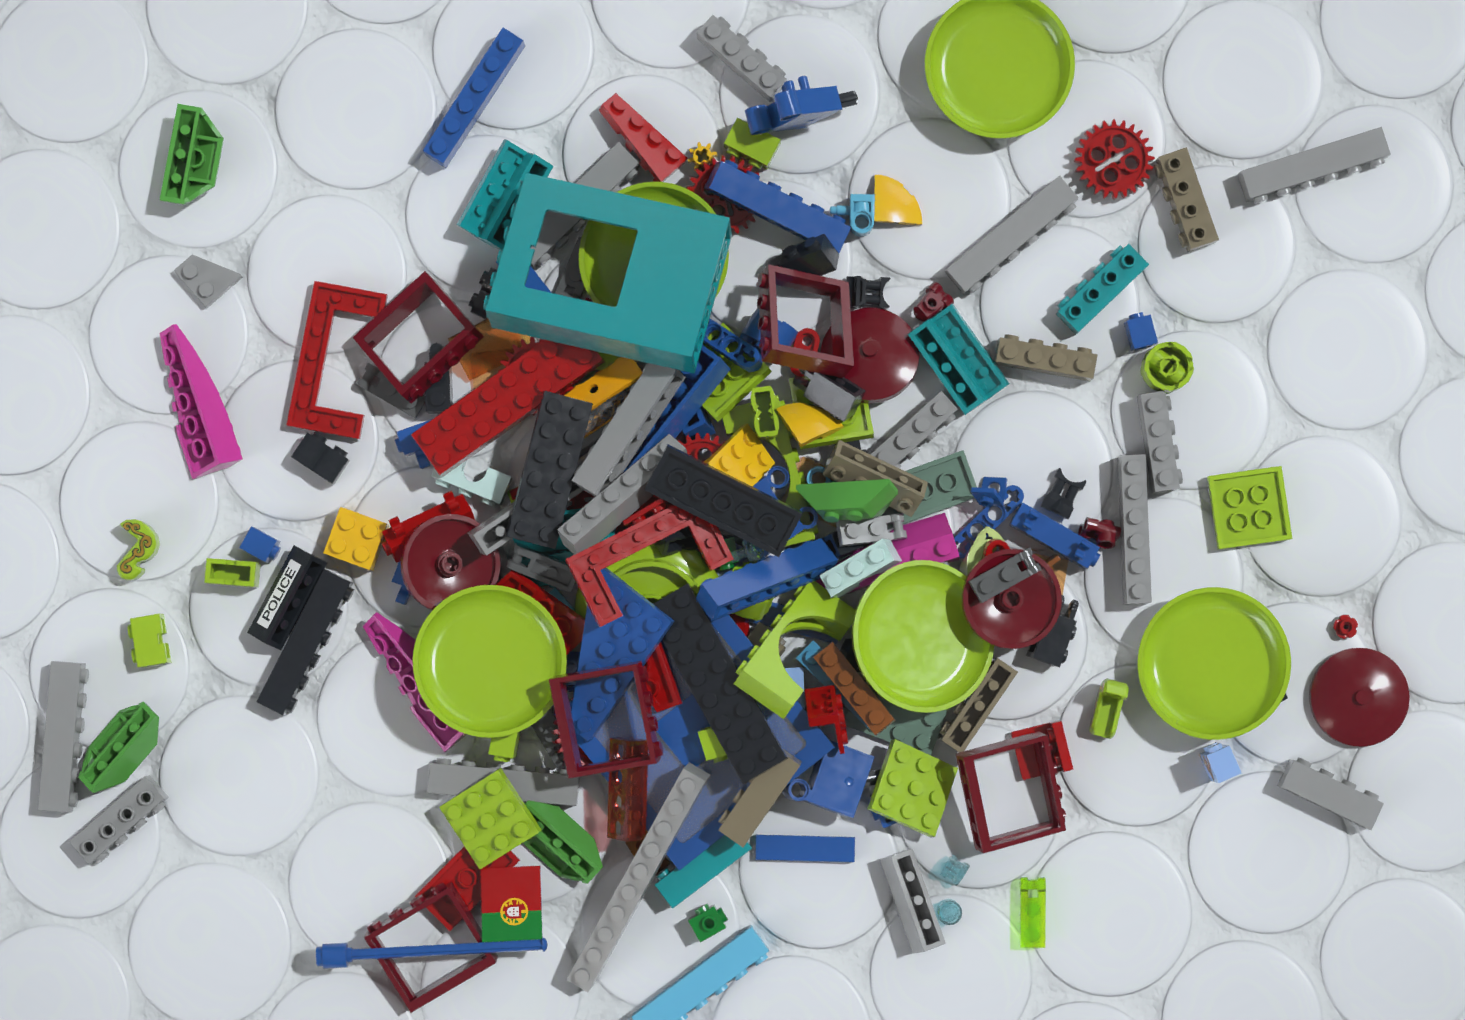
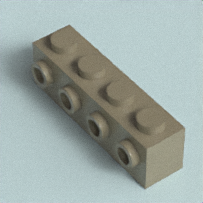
[1154,147,1219,253]
[994,334,1098,381]
[823,440,928,517]
[939,658,1018,753]
[718,749,802,847]

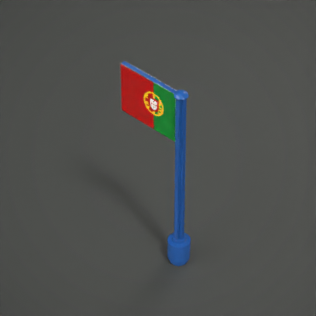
[316,866,548,969]

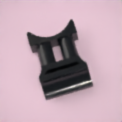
[846,276,891,309]
[1040,468,1087,520]

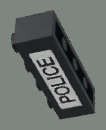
[247,545,328,650]

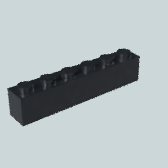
[257,569,354,715]

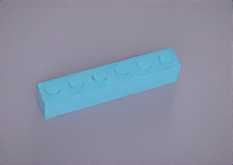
[632,925,769,1020]

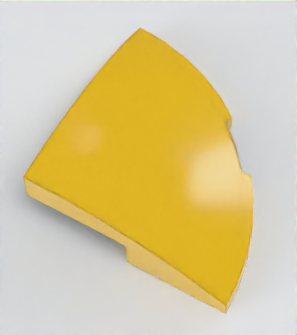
[874,175,922,225]
[776,403,844,448]

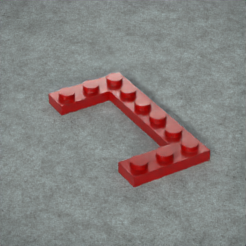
[286,281,388,439]
[565,505,734,627]

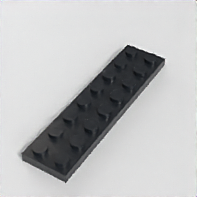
[654,584,788,784]

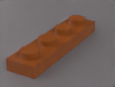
[813,642,896,736]

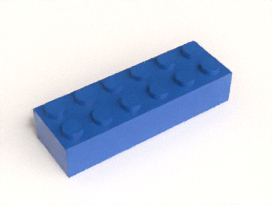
[623,345,731,473]

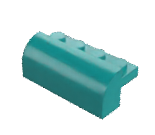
[456,139,554,250]
[908,304,1010,415]

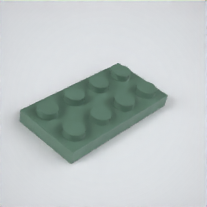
[882,450,977,530]
[843,680,947,755]

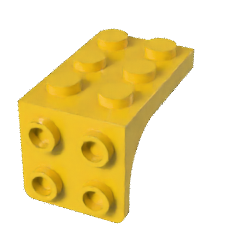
[704,423,775,487]

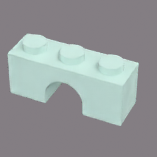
[431,460,513,507]
[820,539,902,598]

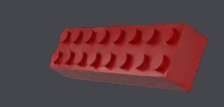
[411,340,605,477]

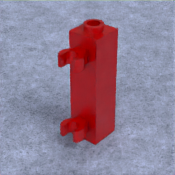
[381,491,475,563]

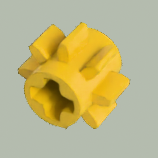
[688,142,717,172]

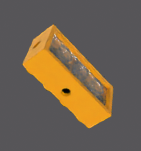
[564,357,643,438]

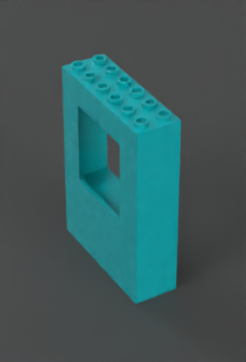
[483,173,732,374]

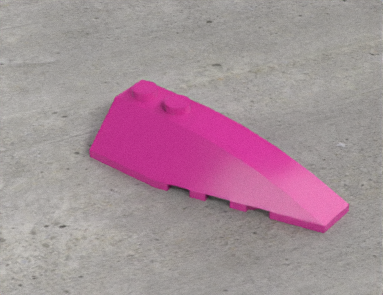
[159,324,243,479]
[815,513,960,594]
[363,612,467,752]

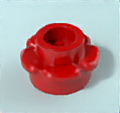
[1333,615,1358,639]

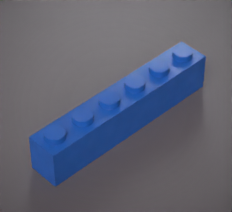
[423,27,525,168]
[704,159,851,253]
[696,538,838,621]

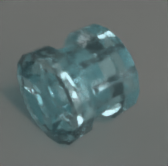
[940,854,970,886]
[936,899,962,925]

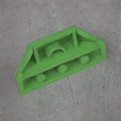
[160,103,224,205]
[796,479,898,523]
[78,702,159,793]
[523,800,603,884]

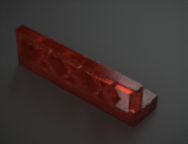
[607,738,648,842]

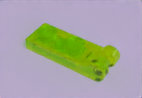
[1019,877,1046,948]

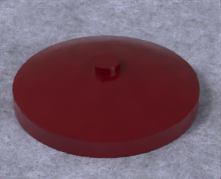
[821,308,919,404]
[401,514,500,611]
[962,549,1062,649]
[1309,648,1410,747]

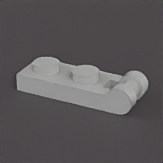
[836,513,907,547]

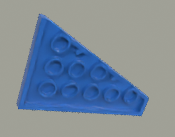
[571,568,674,742]

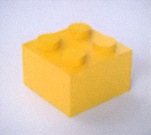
[323,507,390,571]

